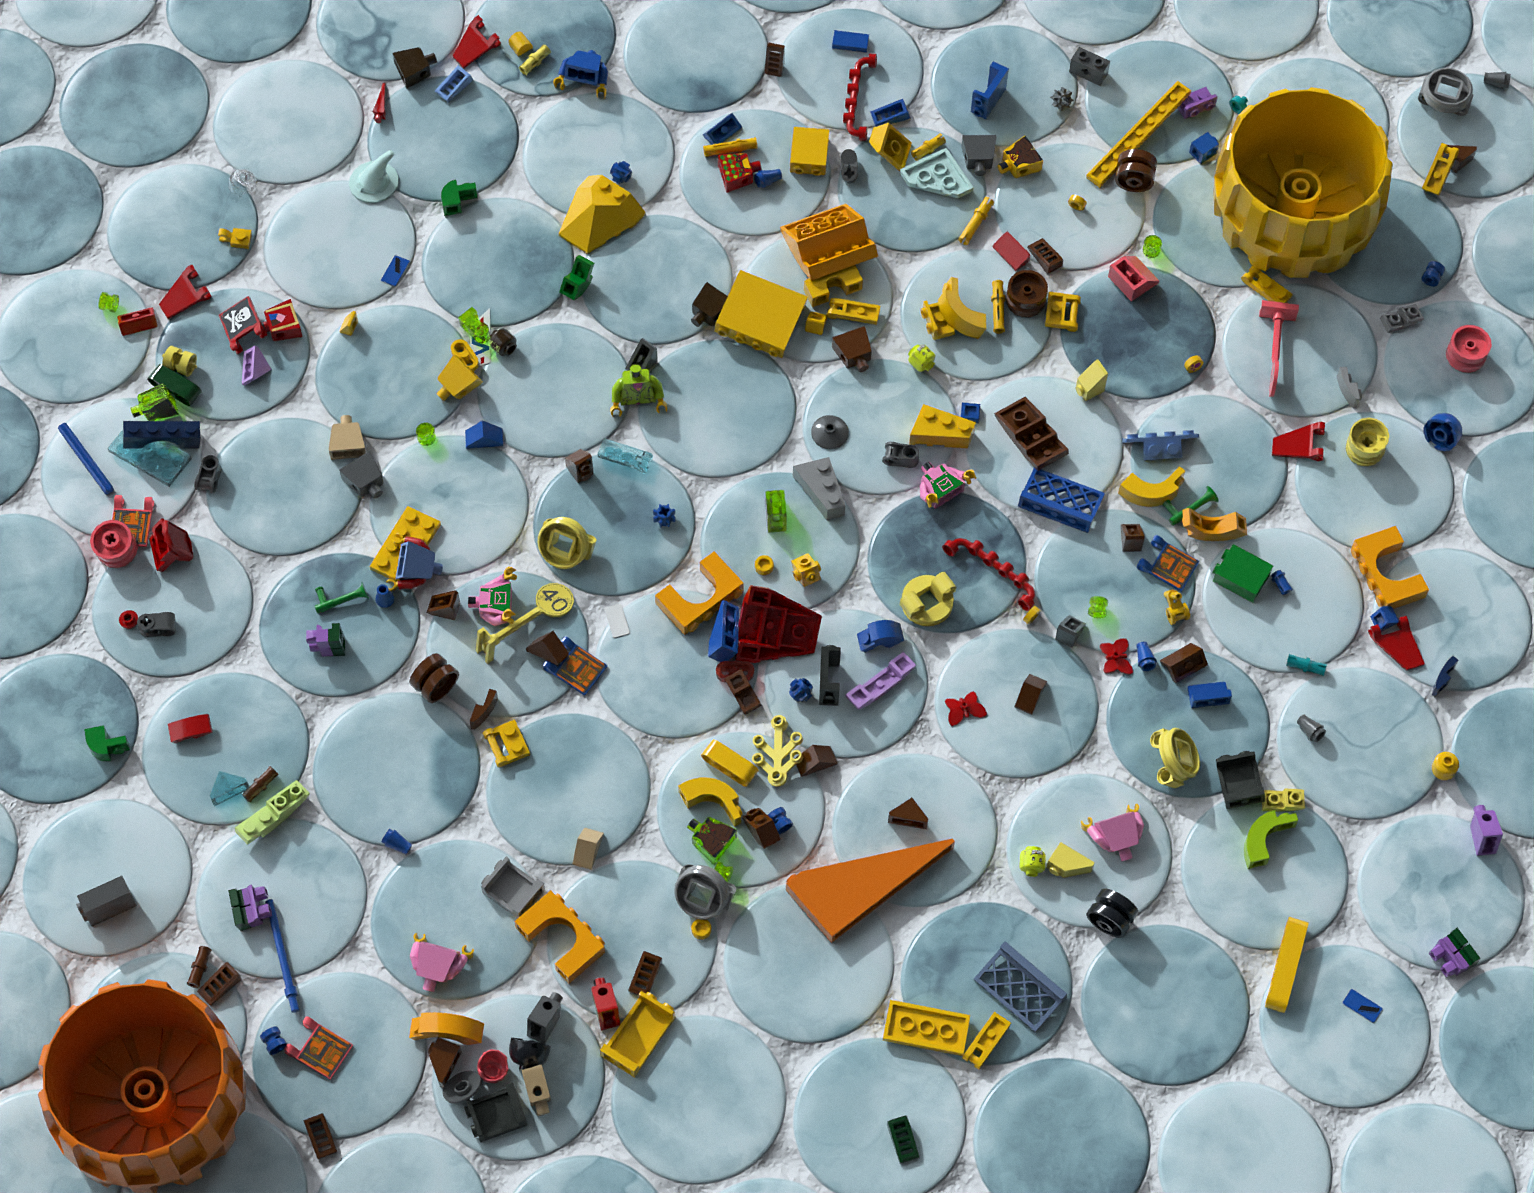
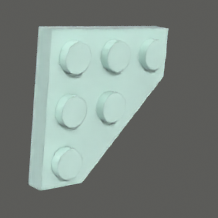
[900,148,974,199]

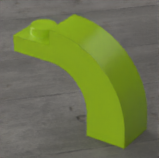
[1244,810,1298,869]

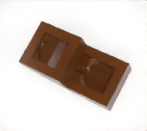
[725,669,762,715]
[470,689,498,730]

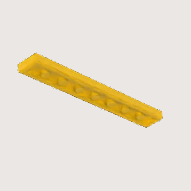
[1086,81,1191,188]

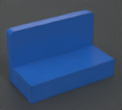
[1187,682,1232,708]

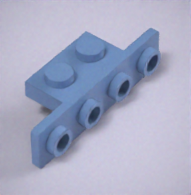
[1122,430,1199,460]

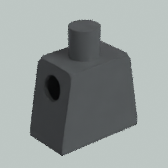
[961,135,996,176]
[339,451,383,499]
[527,992,563,1044]

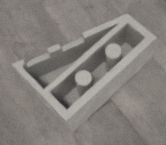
[793,457,845,520]

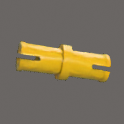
[911,133,946,161]

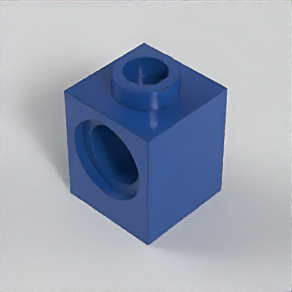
[1189,132,1219,164]

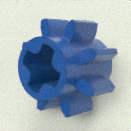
[610,161,632,184]
[653,504,676,528]
[789,678,813,702]

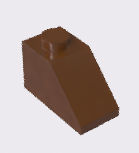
[428,1037,462,1088]

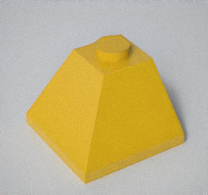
[869,123,912,171]

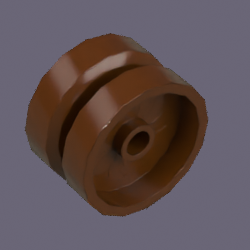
[1115,149,1157,192]
[1006,270,1048,317]
[409,653,459,703]

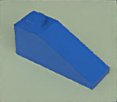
[708,600,739,664]

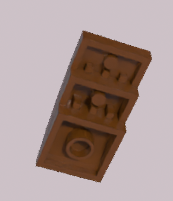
[994,397,1069,471]

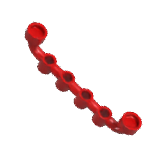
[843,53,877,141]
[942,538,1035,611]

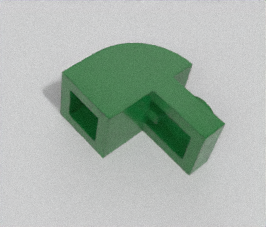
[441,179,478,216]
[559,255,595,300]
[84,725,130,762]

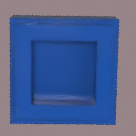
[961,402,980,423]

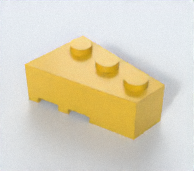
[909,404,976,448]

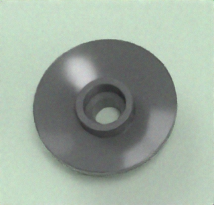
[811,415,848,449]
[443,1071,481,1103]

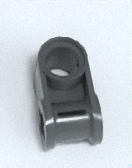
[882,442,919,468]
[194,455,222,493]
[137,612,176,637]

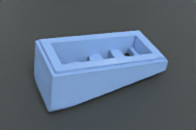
[435,65,473,102]

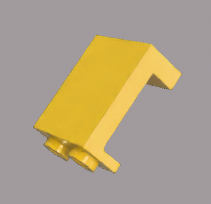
[790,127,829,176]

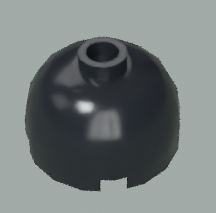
[509,1037,551,1070]

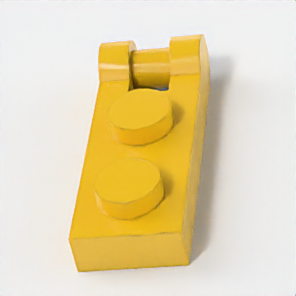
[1422,143,1459,196]
[1241,265,1293,303]
[827,298,880,325]
[962,1011,1011,1070]

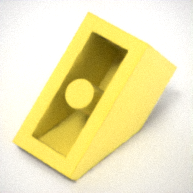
[1075,360,1108,401]
[1046,842,1095,878]

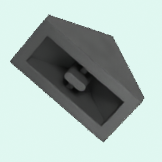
[625,338,658,371]
[1055,615,1086,648]

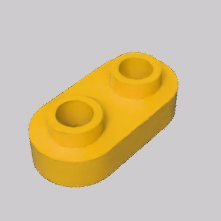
[451,339,479,372]

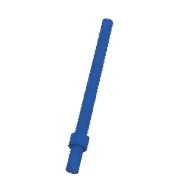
[265,899,299,1013]

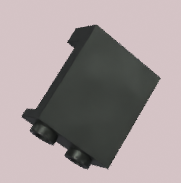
[819,645,841,706]
[1216,751,1265,809]
[464,1082,527,1143]

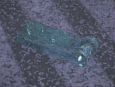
[597,438,653,473]

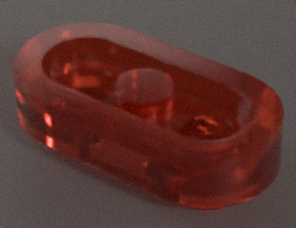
[716,661,754,682]

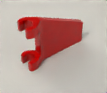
[453,15,501,69]
[159,265,212,319]
[1272,422,1325,461]
[1368,616,1425,671]

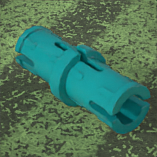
[1286,654,1327,676]

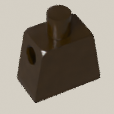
[392,47,437,89]
[691,282,728,327]

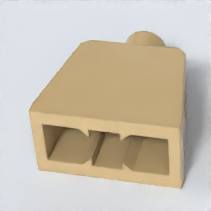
[329,415,366,460]
[522,1065,551,1116]

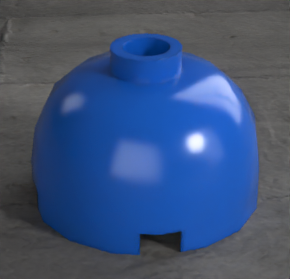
[1423,413,1462,451]

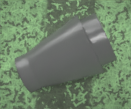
[1484,72,1511,89]
[1297,714,1326,742]

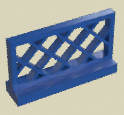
[1018,468,1105,533]

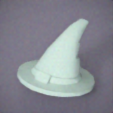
[349,150,399,203]

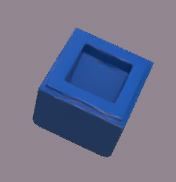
[1370,606,1399,632]

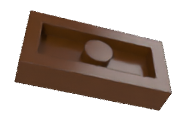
[1160,643,1208,683]

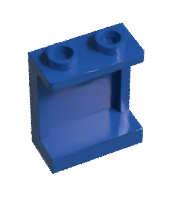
[971,61,1009,119]

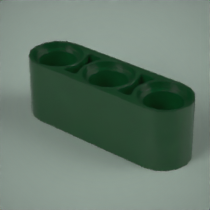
[147,364,202,406]

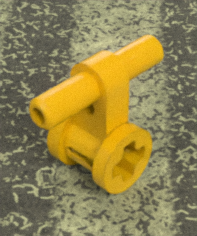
[1164,590,1190,625]

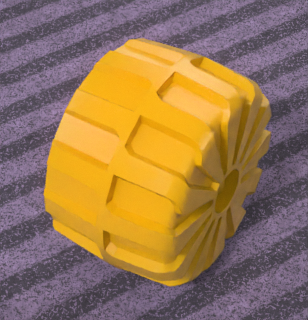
[1213,87,1393,278]

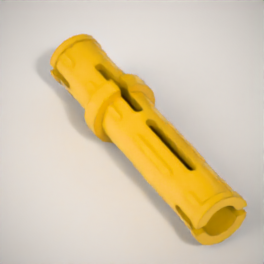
[703,137,758,157]
[958,197,994,245]
[991,280,1005,334]

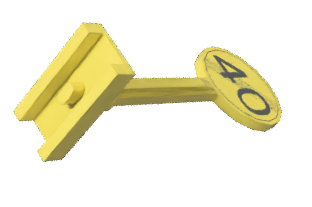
[475,583,574,664]

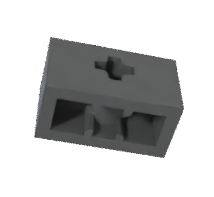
[1069,47,1110,86]

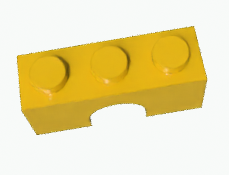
[804,265,863,308]

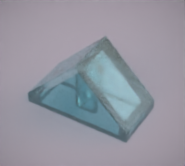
[210,771,249,806]

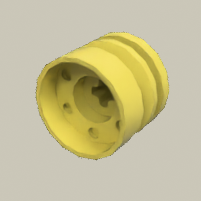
[1345,417,1389,466]

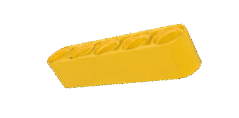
[1265,917,1309,1013]

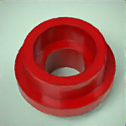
[119,610,138,629]

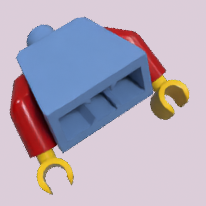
[386,533,443,592]

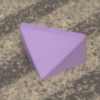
[242,346,272,386]

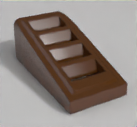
[765,42,785,77]
[1027,238,1064,274]
[628,951,662,995]
[197,962,242,1007]
[303,1113,337,1160]

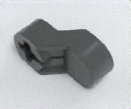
[841,149,858,183]

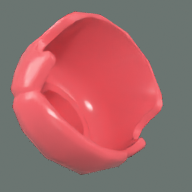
[477,1049,508,1084]

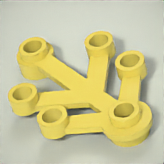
[752,715,803,787]

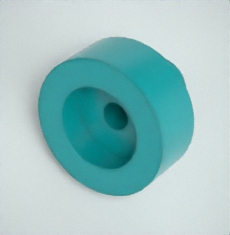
[1229,95,1248,114]

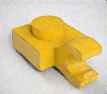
[218,228,252,249]

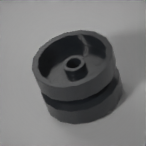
[1086,889,1139,938]

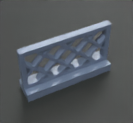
[974,941,1067,1033]

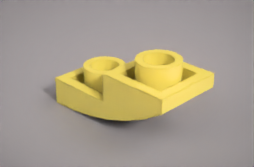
[1262,788,1305,812]

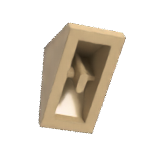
[572,828,604,870]

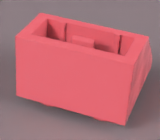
[1108,256,1160,302]

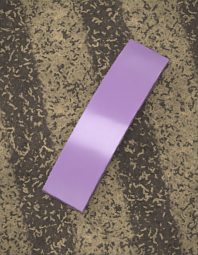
[845,652,916,710]

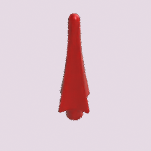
[372,83,386,123]

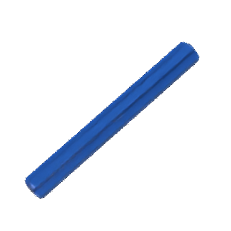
[58,423,114,495]

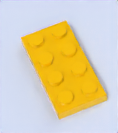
[369,506,441,582]
[882,1000,970,1056]

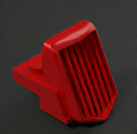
[149,518,193,572]

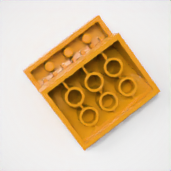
[780,204,878,281]

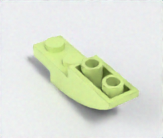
[235,780,310,845]

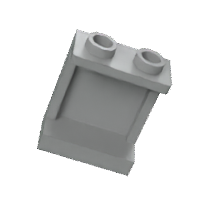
[481,856,545,919]

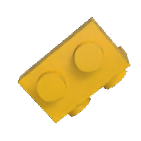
[920,300,955,340]

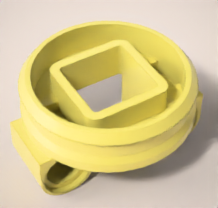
[537,517,597,569]
[899,572,957,626]
[1150,728,1200,788]

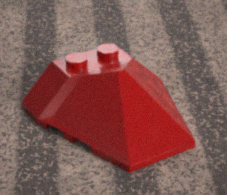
[735,585,822,663]

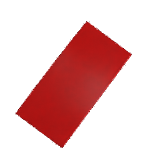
[168,714,213,743]

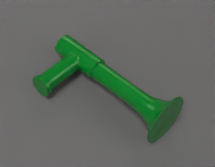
[1163,486,1219,526]
[315,582,369,614]

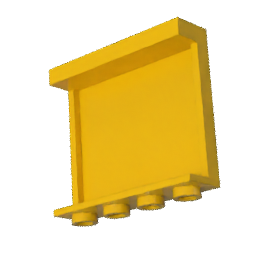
[714,270,808,358]

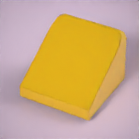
[339,311,358,336]
[805,311,828,335]

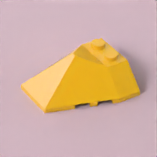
[559,175,646,254]

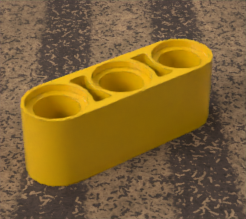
[701,739,759,787]

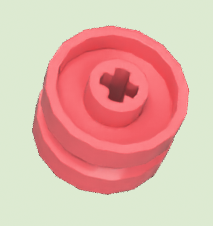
[1446,325,1492,373]
[90,520,138,568]

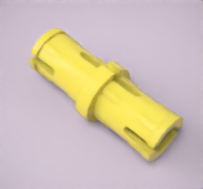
[519,44,551,75]

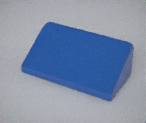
[702,113,742,145]

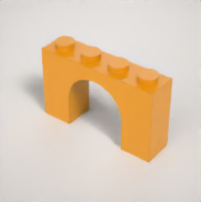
[1351,526,1429,609]
[655,551,744,635]
[514,890,605,984]

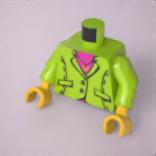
[610,365,668,417]

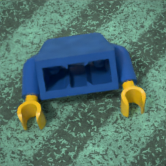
[553,50,608,99]

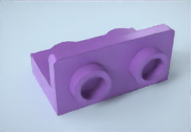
[1178,87,1218,119]

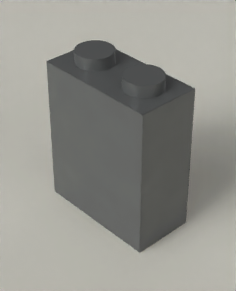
[76,876,137,926]

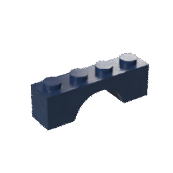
[123,421,200,449]

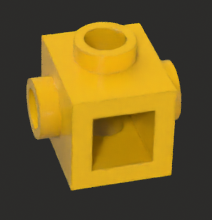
[791,553,821,587]

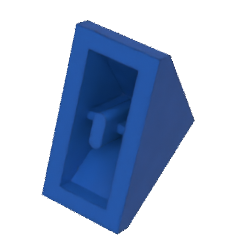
[465,420,504,449]

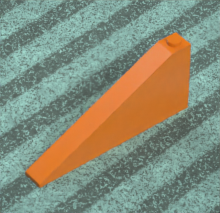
[786,838,955,943]

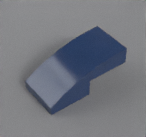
[1432,656,1459,697]

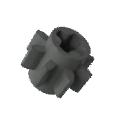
[1050,87,1074,111]

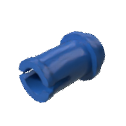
[1271,570,1293,595]

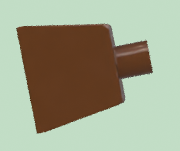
[832,326,872,372]

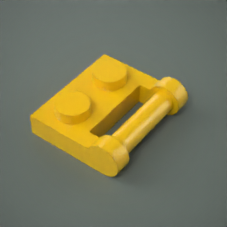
[1045,292,1081,332]
[482,719,530,767]

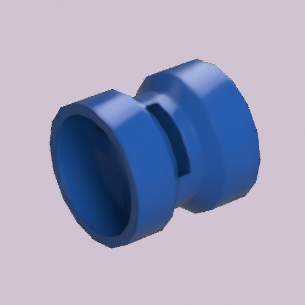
[1421,261,1445,287]
[768,807,793,834]
[260,1026,287,1055]

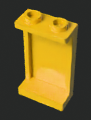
[600,991,675,1078]

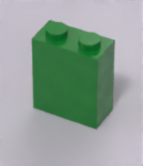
[1212,544,1274,603]

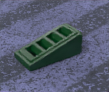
[887,1115,919,1164]

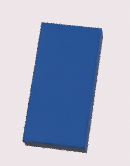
[832,30,869,53]

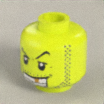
[908,344,935,372]
[1019,846,1046,877]

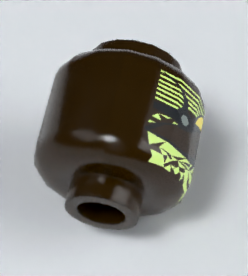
[489,328,517,356]

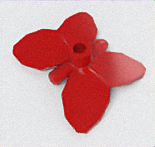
[1100,638,1133,674]
[945,691,987,726]

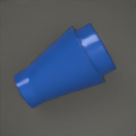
[754,169,782,188]
[375,584,395,608]
[1136,641,1157,671]
[381,829,412,855]

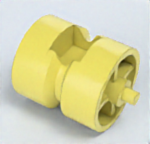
[162,346,197,377]

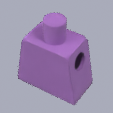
[1470,805,1503,856]

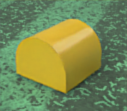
[508,31,533,56]

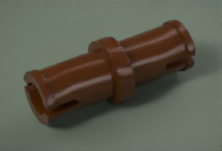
[242,766,279,803]
[187,946,212,988]

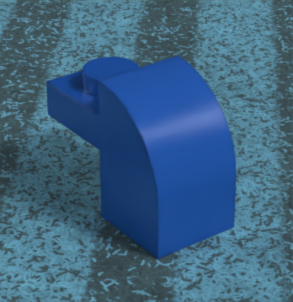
[857,620,905,653]

